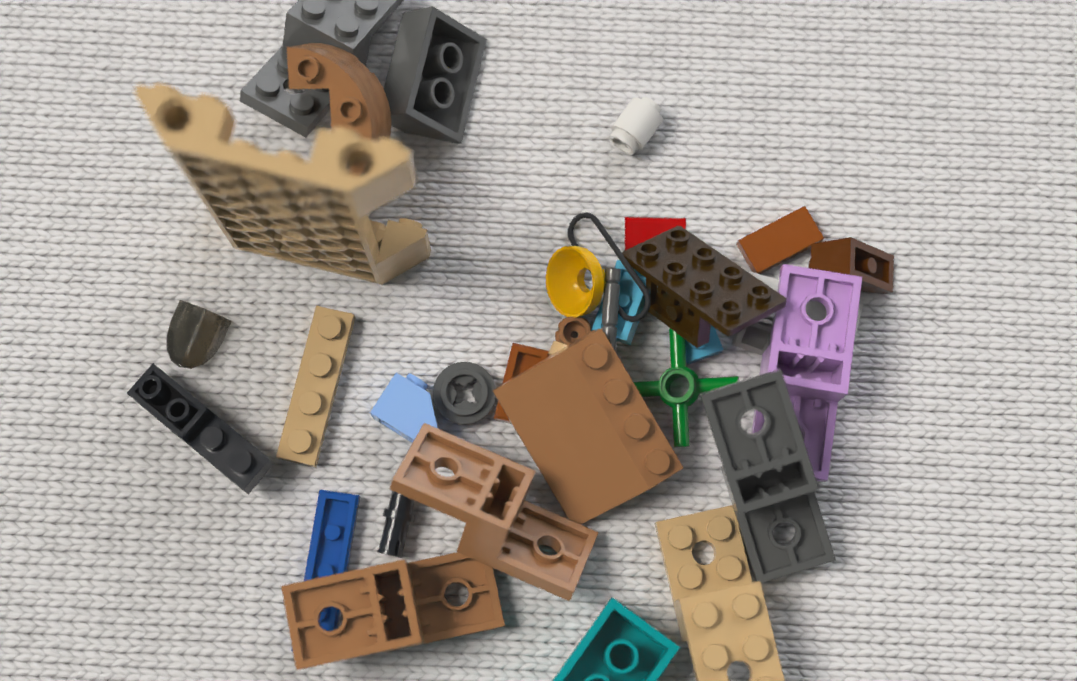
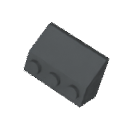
[384,6,487,144]

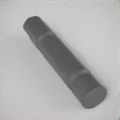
[601,268,621,351]

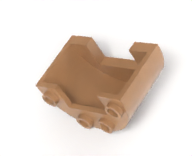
[287,43,391,176]

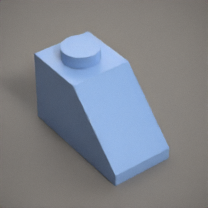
[370,372,438,443]

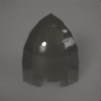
[166,300,232,369]

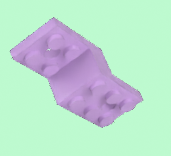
[751,264,862,482]

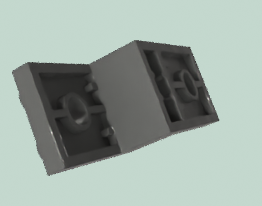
[240,0,404,138]
[700,369,836,583]

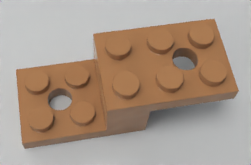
[390,423,599,602]
[281,552,505,670]

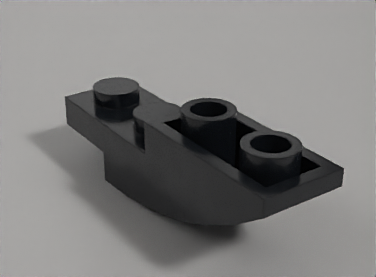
[127,363,275,495]

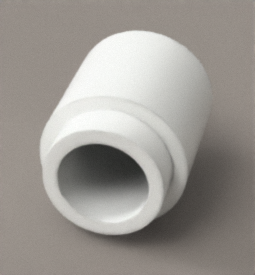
[609,97,663,155]

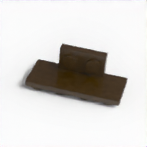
[622,226,787,348]

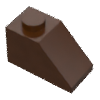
[809,237,894,294]

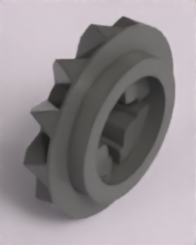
[433,362,496,425]

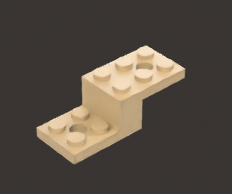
[654,505,785,681]

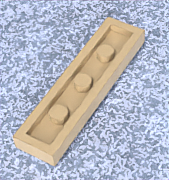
[276,306,356,468]

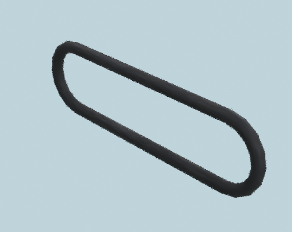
[568,212,651,322]

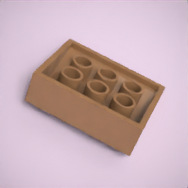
[492,328,683,525]

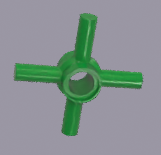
[633,328,739,447]

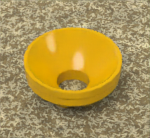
[545,246,606,318]

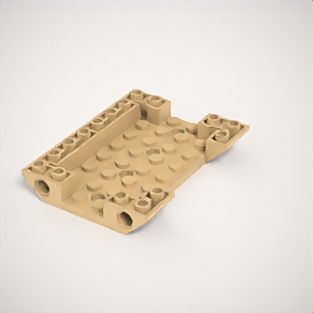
[134,83,431,285]

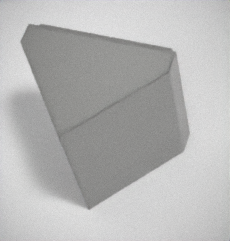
[731,319,773,355]

